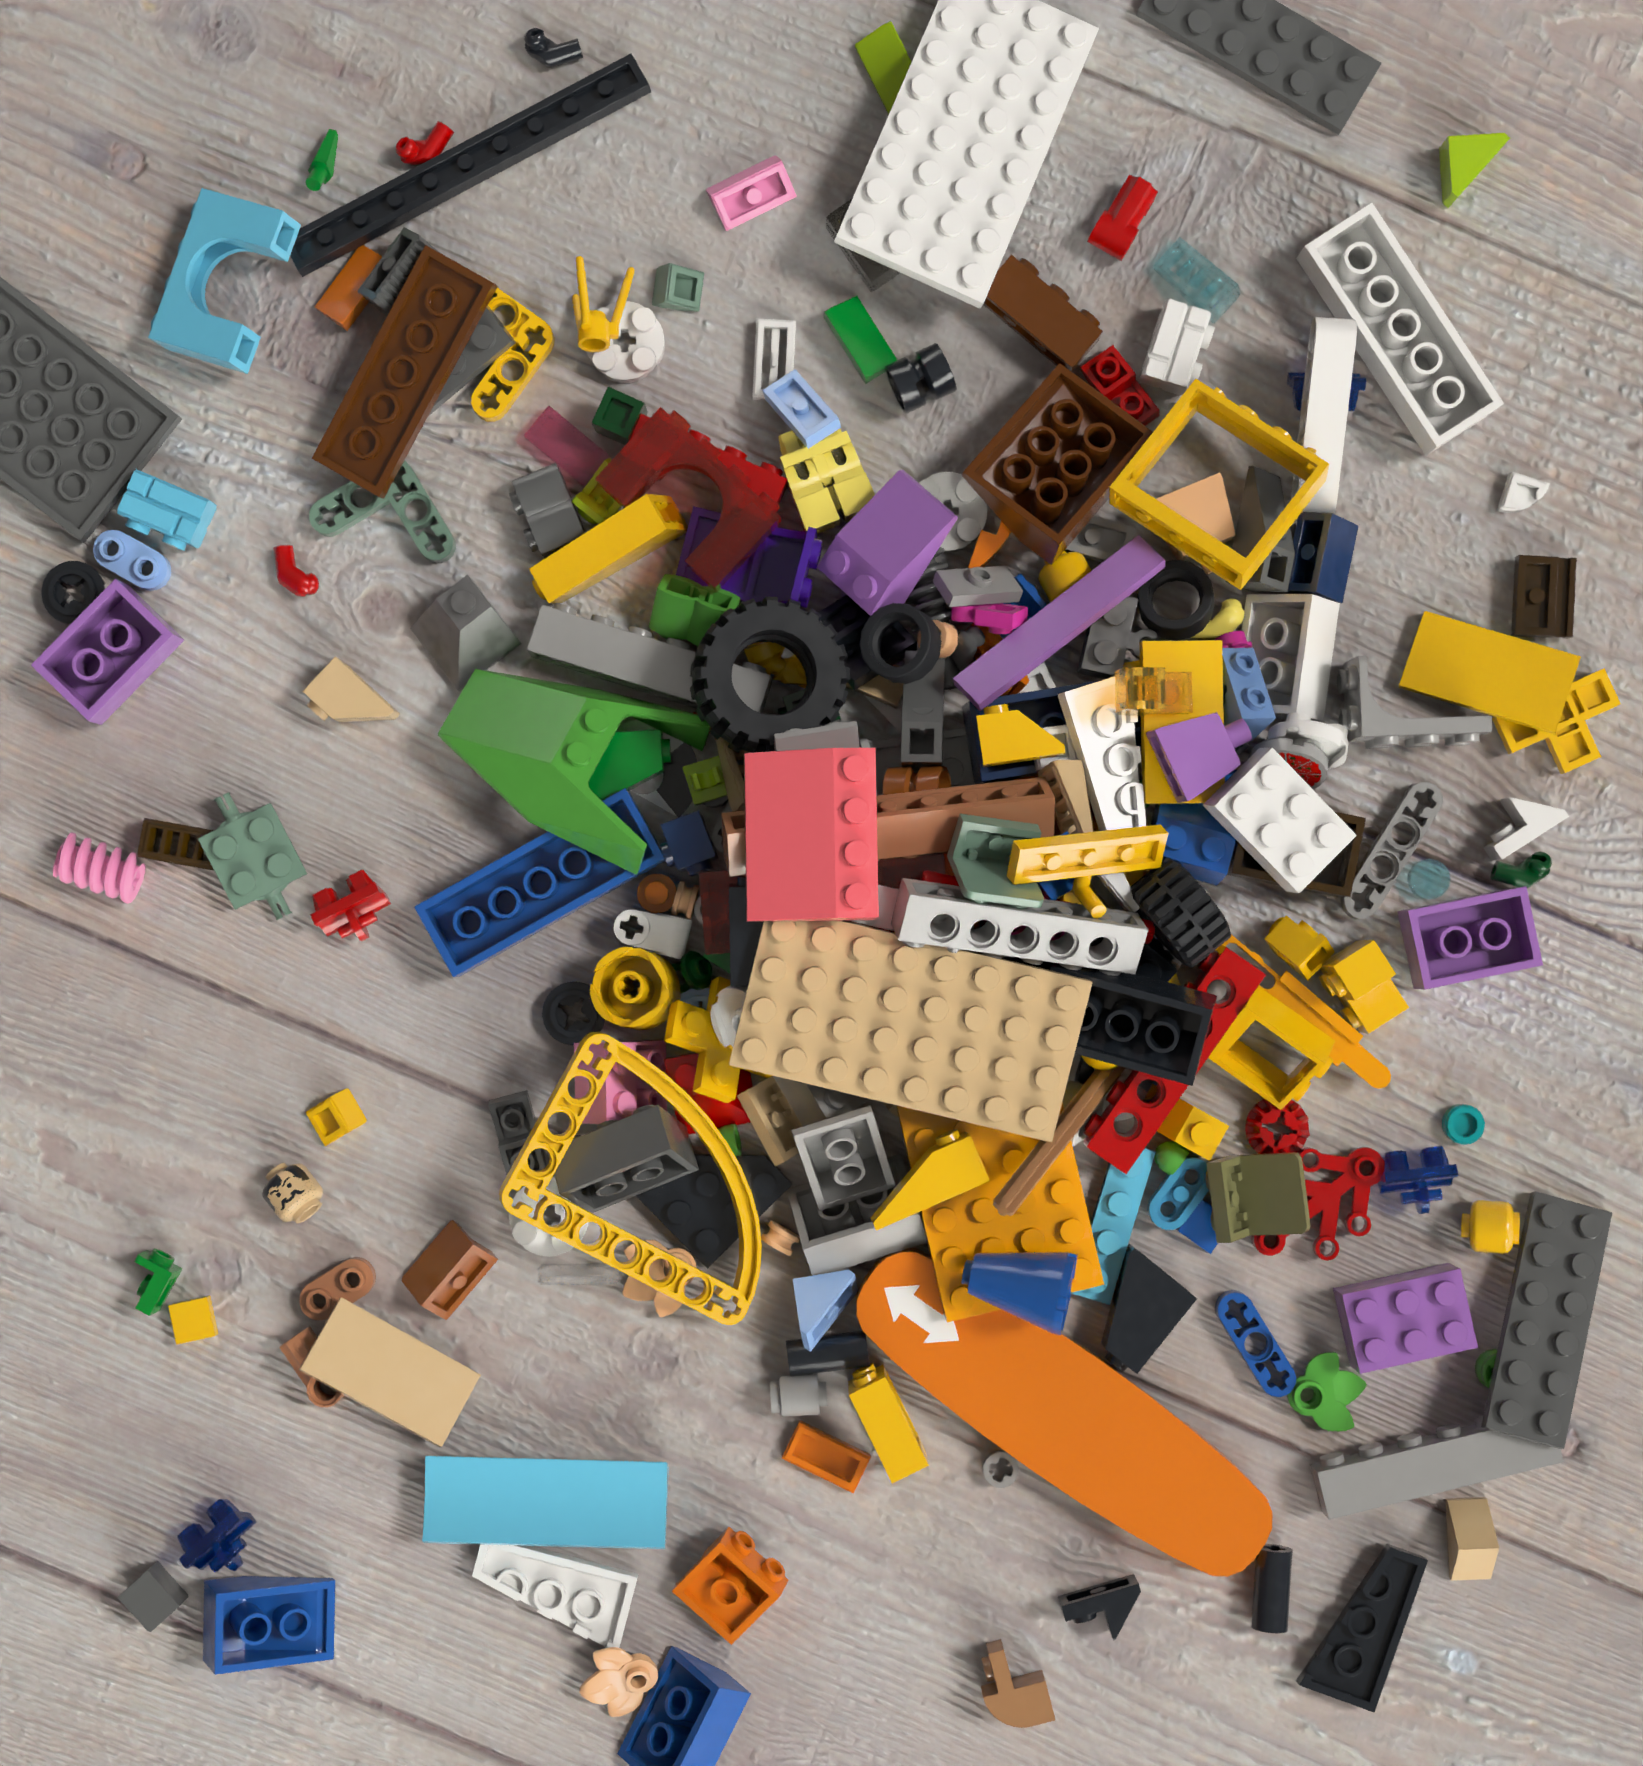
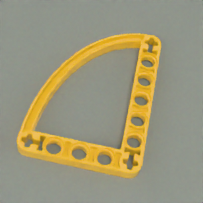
[499,1032,762,1325]

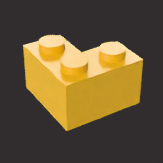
[1319,940,1409,1034]

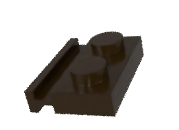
[1511,555,1577,639]

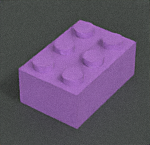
[31,578,184,725]
[1397,886,1543,990]
[1333,1263,1478,1374]

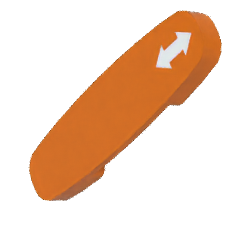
[856,1248,1272,1577]

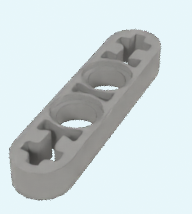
[1340,782,1443,919]

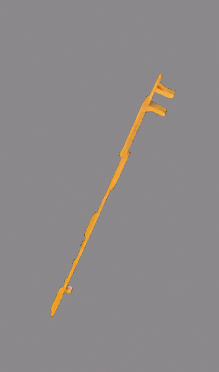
[1014,775,1391,1089]

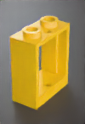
[1208,986,1335,1110]
[848,1363,929,1484]

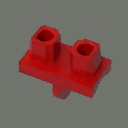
[310,870,391,941]

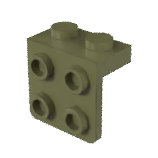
[1206,1152,1311,1243]

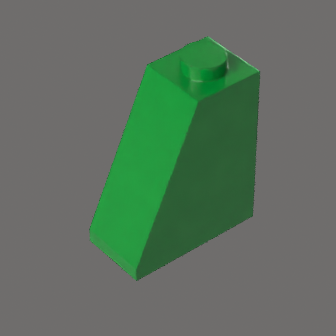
[588,730,672,801]

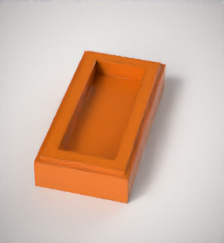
[782,1420,871,1493]

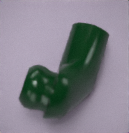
[1490,851,1552,888]

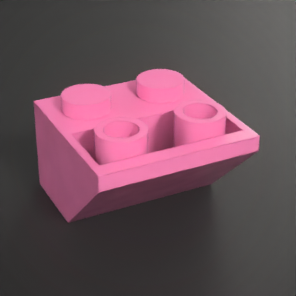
[574,1040,667,1124]

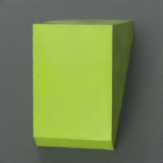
[1439,133,1510,208]

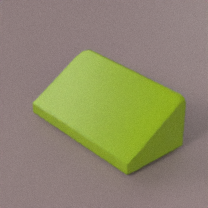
[855,21,911,115]

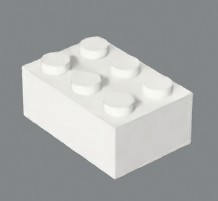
[1203,747,1357,893]

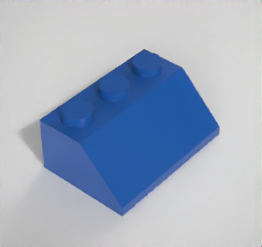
[617,1646,751,1766]

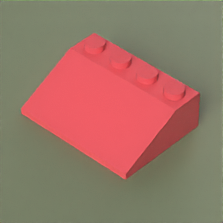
[744,748,879,922]

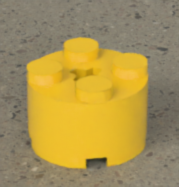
[590,947,681,1030]

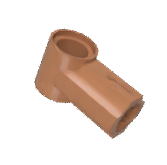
[279,1326,344,1407]

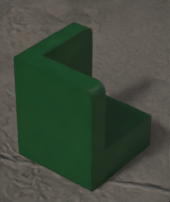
[592,387,648,446]

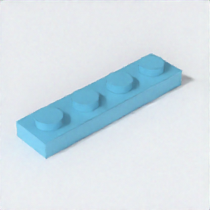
[1072,1148,1156,1305]

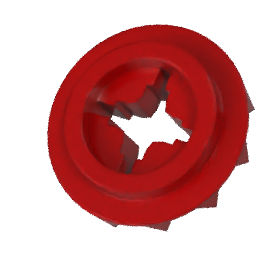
[1245,1099,1310,1154]

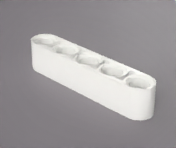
[1291,317,1357,514]

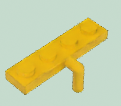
[1007,824,1168,919]

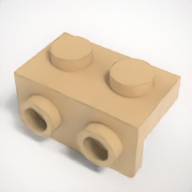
[737,1076,803,1166]

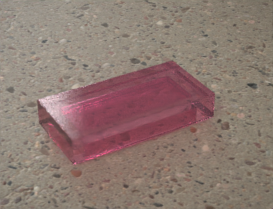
[523,406,611,488]

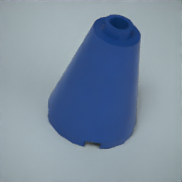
[961,1252,1078,1335]

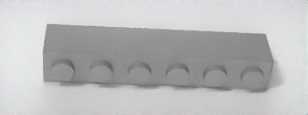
[527,603,772,713]
[1310,1416,1564,1520]

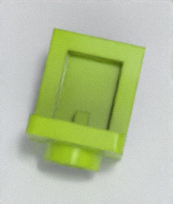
[572,458,640,524]

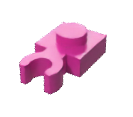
[951,603,1028,634]

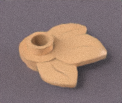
[622,1240,697,1317]
[579,1647,658,1717]

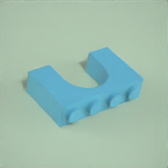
[148,188,301,374]

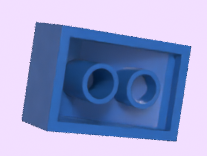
[1150,770,1237,886]
[203,1576,335,1675]

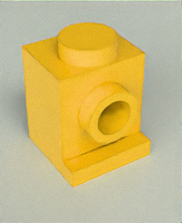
[1264,916,1335,981]

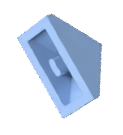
[792,1270,858,1352]

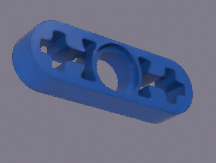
[1215,1290,1296,1397]

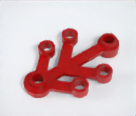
[1251,1147,1385,1261]

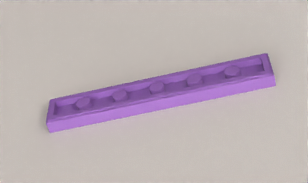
[953,535,1165,711]

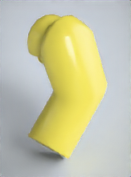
[1191,598,1245,639]

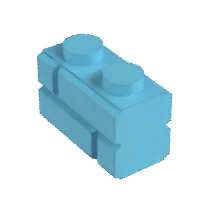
[117,469,217,551]

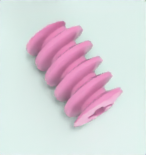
[53,832,146,904]

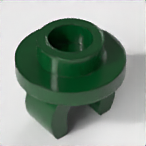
[672,951,712,993]

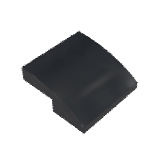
[818,595,917,691]

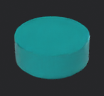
[1442,1104,1485,1145]

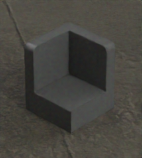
[118,1561,189,1632]

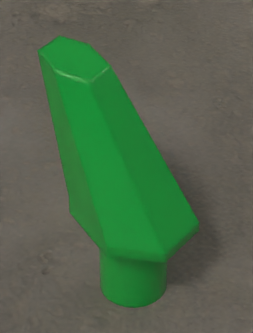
[305,129,338,191]

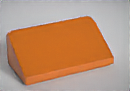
[315,245,382,331]

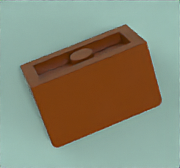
[402,1220,498,1320]

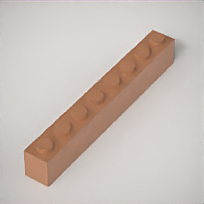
[721,777,1055,877]

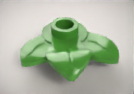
[1287,1352,1367,1432]

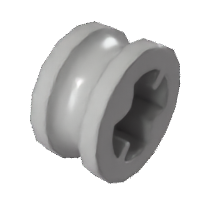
[982,1450,1019,1488]

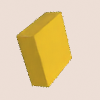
[168,1295,218,1345]

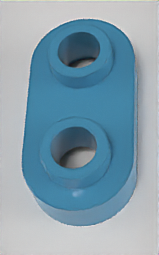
[1147,1157,1209,1230]

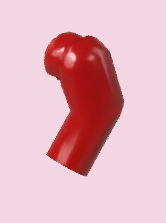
[396,121,454,166]
[273,545,319,597]

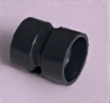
[885,343,957,414]

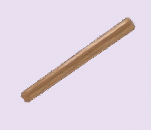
[993,1066,1126,1216]

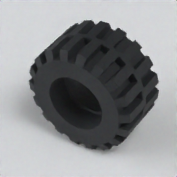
[1130,858,1231,968]

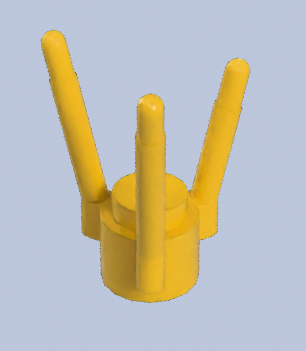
[572,256,635,352]

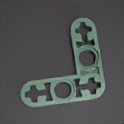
[309,460,456,563]

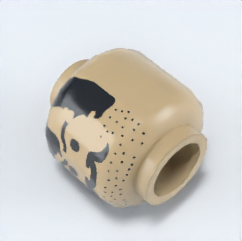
[262,1163,323,1224]

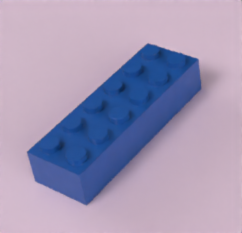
[414,788,666,977]

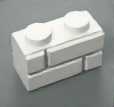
[1138,298,1215,395]

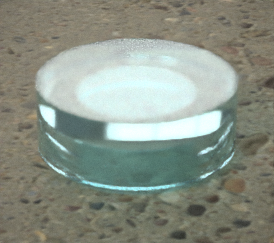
[1407,859,1450,899]

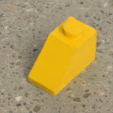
[976,704,1066,767]
[1133,1084,1229,1161]

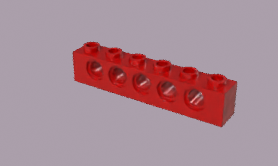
[1082,945,1266,1174]

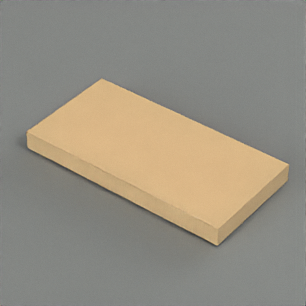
[299,1297,481,1447]

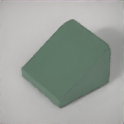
[652,263,704,312]

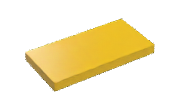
[1399,611,1581,735]
[1139,640,1225,804]

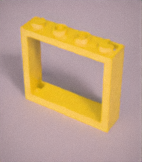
[1109,378,1329,590]

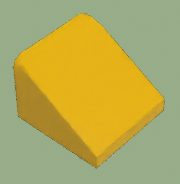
[305,1088,367,1146]

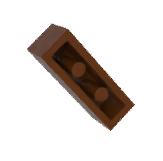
[983,254,1103,372]

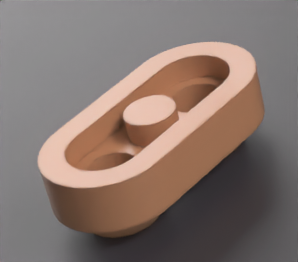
[300,1257,376,1320]

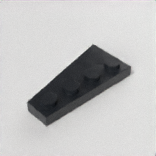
[1296,1544,1428,1712]

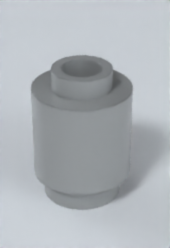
[770,1374,828,1417]

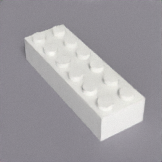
[1296,203,1504,456]

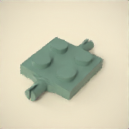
[198,792,308,920]

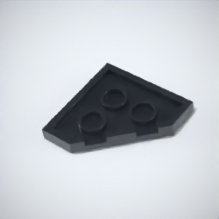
[636,1154,793,1269]

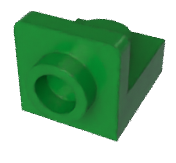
[134,1249,182,1316]

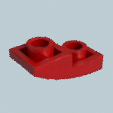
[1080,345,1160,426]

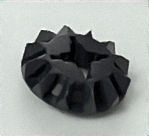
[41,561,106,625]
[542,982,605,1045]

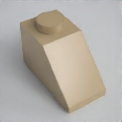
[302,656,400,722]

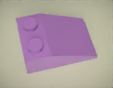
[817,470,958,615]

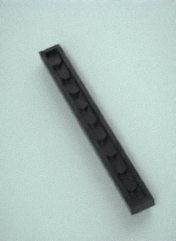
[290,53,651,277]

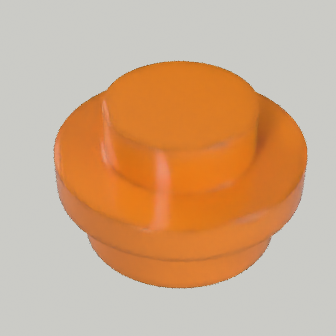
[637,874,677,913]

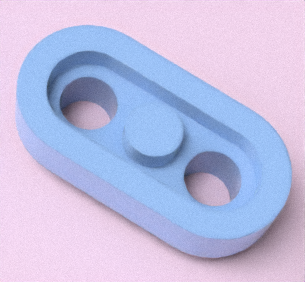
[93,530,171,591]

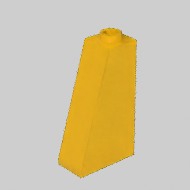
[529,494,688,603]

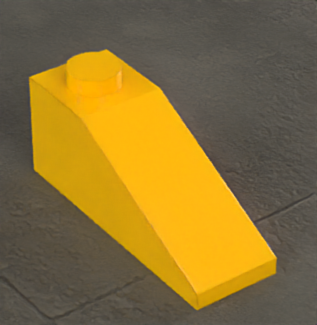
[870,1129,990,1231]

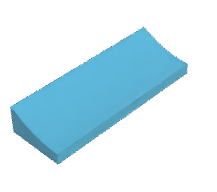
[422,1456,669,1549]

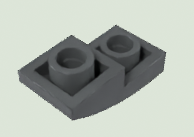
[488,1090,547,1175]

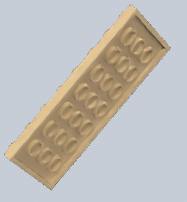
[729,920,1093,1142]

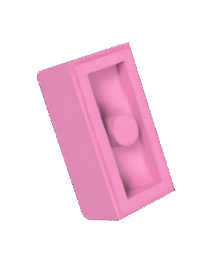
[706,155,797,231]

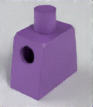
[1146,712,1252,803]

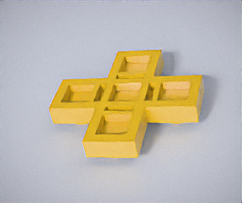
[1492,668,1621,774]
[664,976,773,1103]

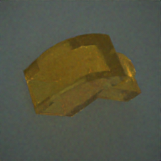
[1114,667,1193,716]

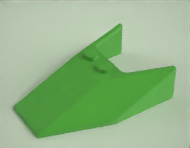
[438,669,711,875]

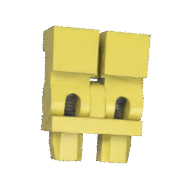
[778,429,875,534]

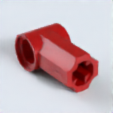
[1087,175,1158,261]

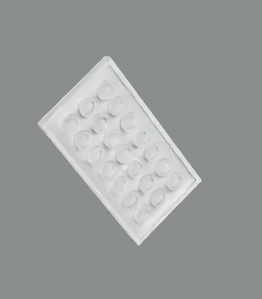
[834,0,1099,309]

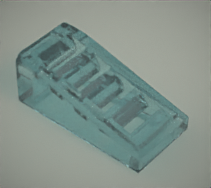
[1153,237,1240,323]

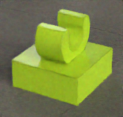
[683,755,727,806]

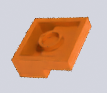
[672,1527,789,1645]

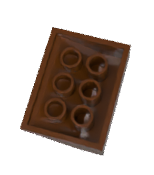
[962,363,1153,565]

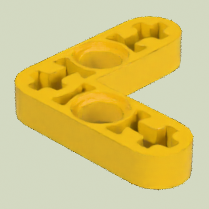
[471,288,555,422]

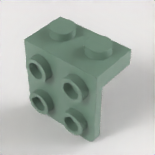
[947,813,1044,909]

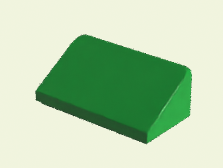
[824,296,897,384]

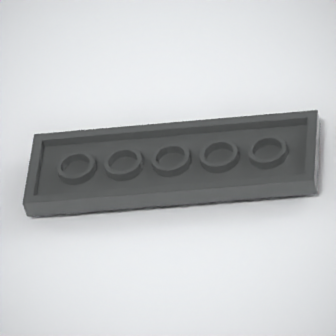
[1136,0,1382,135]
[1481,1191,1612,1449]

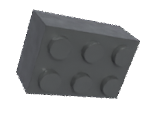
[554,1105,699,1213]

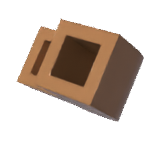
[981,1639,1056,1728]

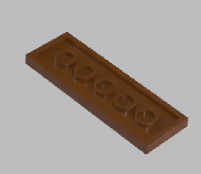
[312,245,498,499]

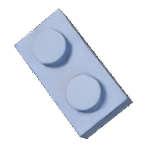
[763,369,841,449]

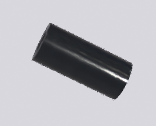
[786,1331,870,1377]
[1251,1544,1293,1634]

